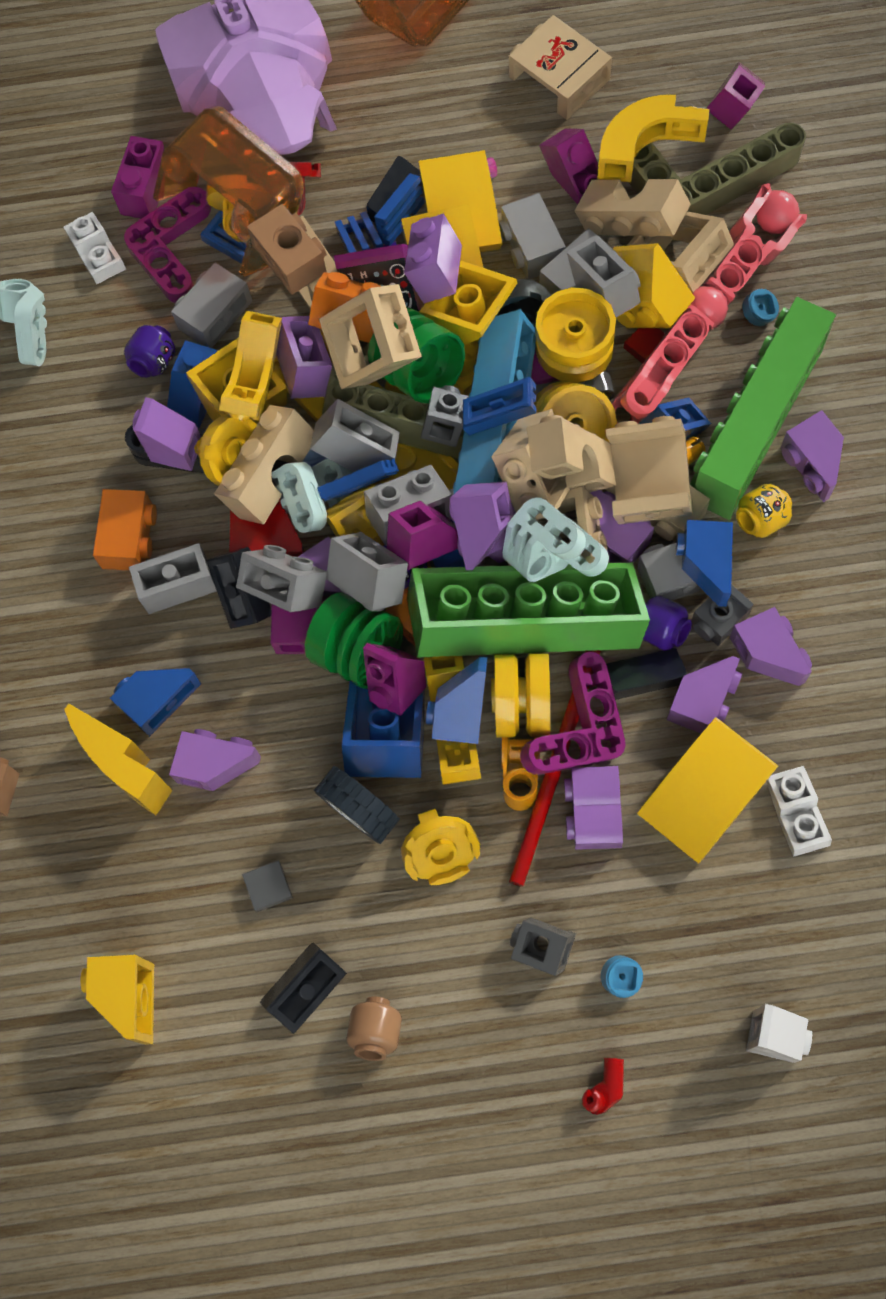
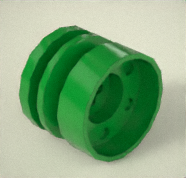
[367,307,465,404]
[305,592,403,689]

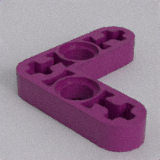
[124,187,211,303]
[520,652,626,775]

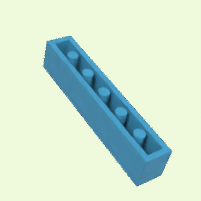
[453,309,536,504]

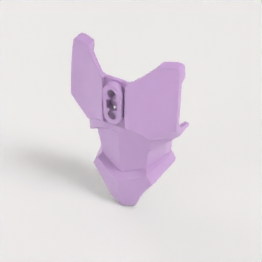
[155,0,337,166]

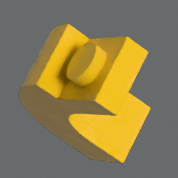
[597,95,710,182]
[219,311,282,421]
[424,656,481,785]

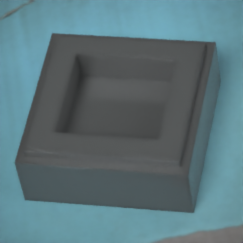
[242,860,293,912]

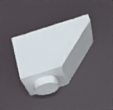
[746,1004,812,1063]

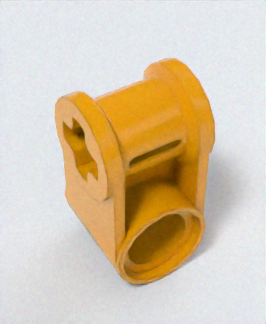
[501,737,540,811]

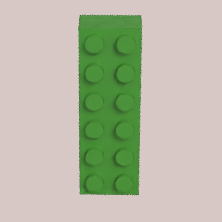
[690,297,837,520]
[407,562,650,657]

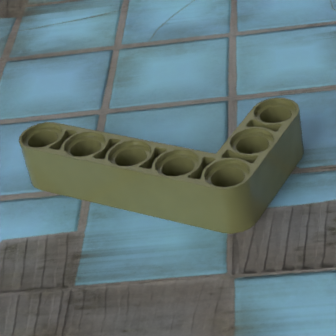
[629,123,806,215]
[322,340,464,459]

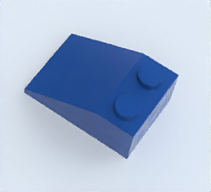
[342,671,426,778]

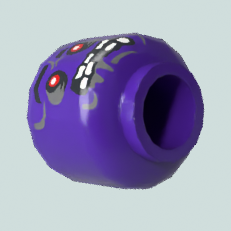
[124,325,176,378]

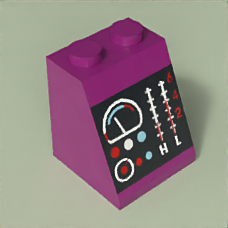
[334,244,425,311]

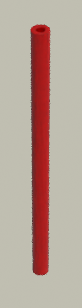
[509,650,601,887]

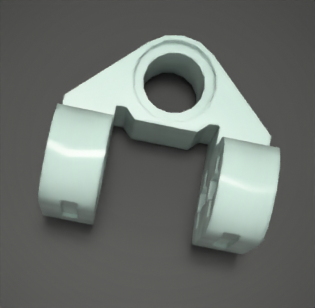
[0,279,47,366]
[271,459,355,533]
[502,498,609,582]

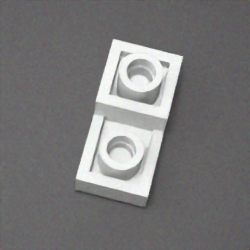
[64,212,126,284]
[767,766,832,857]

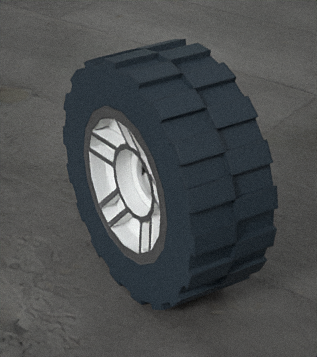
[314,766,400,844]

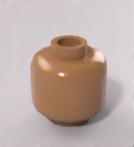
[346,997,402,1061]

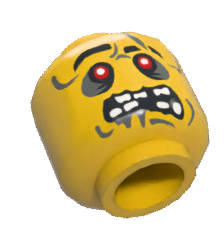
[736,484,792,538]

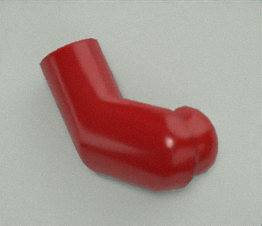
[582,1058,624,1115]

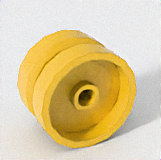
[535,287,616,383]
[534,381,617,443]
[491,653,550,738]

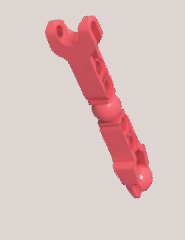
[611,183,807,423]

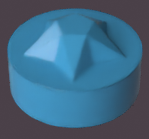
[742,289,779,326]
[601,955,643,998]

